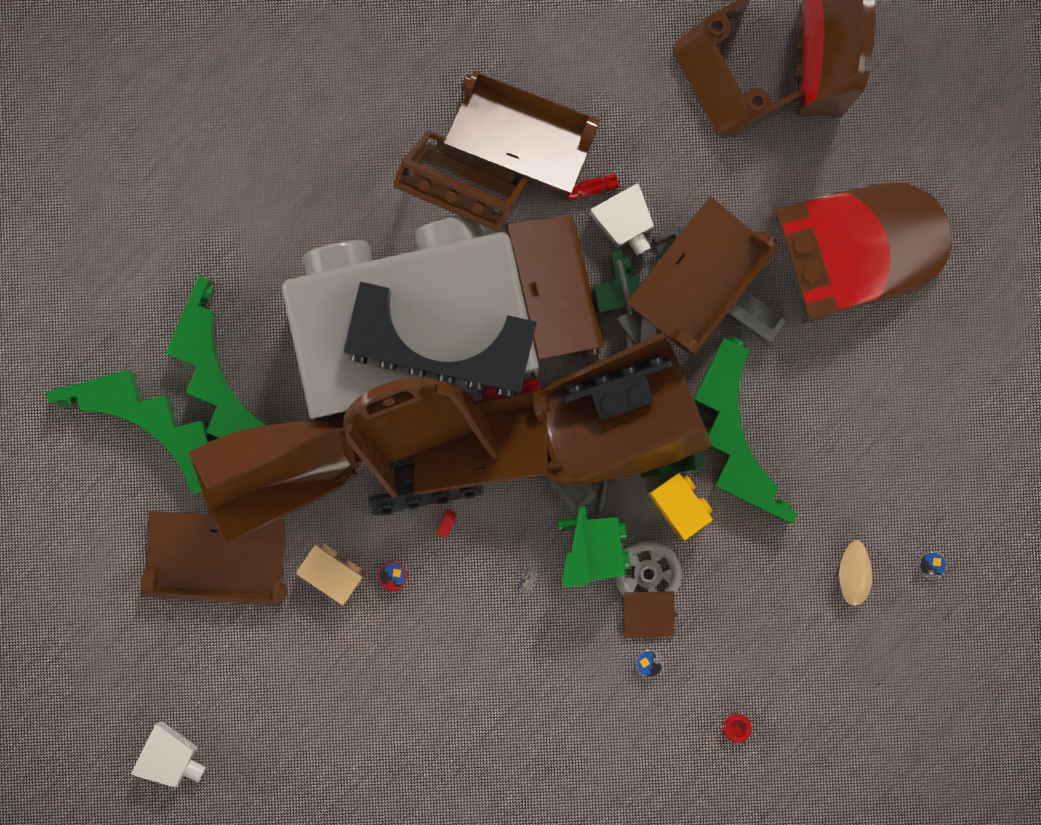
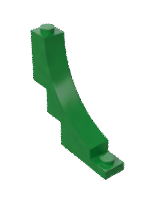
[165,275,268,438]
[693,336,798,524]
[46,370,211,498]

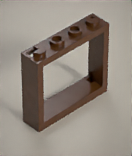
[392,130,529,233]

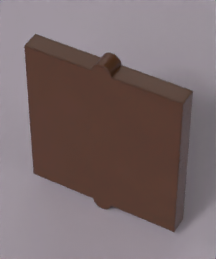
[621,591,677,638]

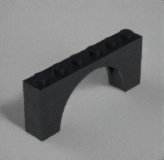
[343,281,537,398]

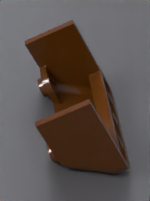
[673,0,801,139]

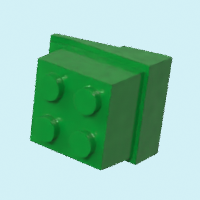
[558,506,631,587]

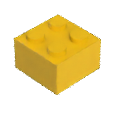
[647,473,713,540]

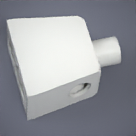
[590,183,654,256]
[131,721,206,787]

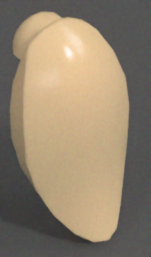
[839,540,872,606]

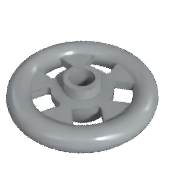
[615,540,682,597]

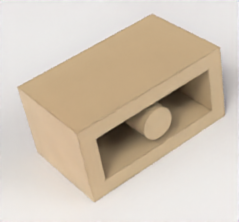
[296,543,364,605]

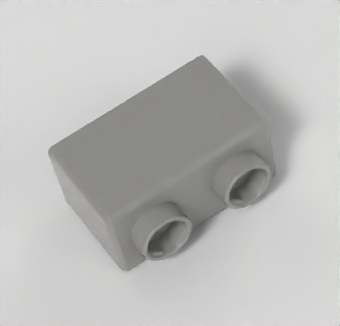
[282,216,539,420]

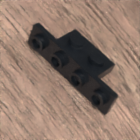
[560,355,672,421]
[369,463,484,515]

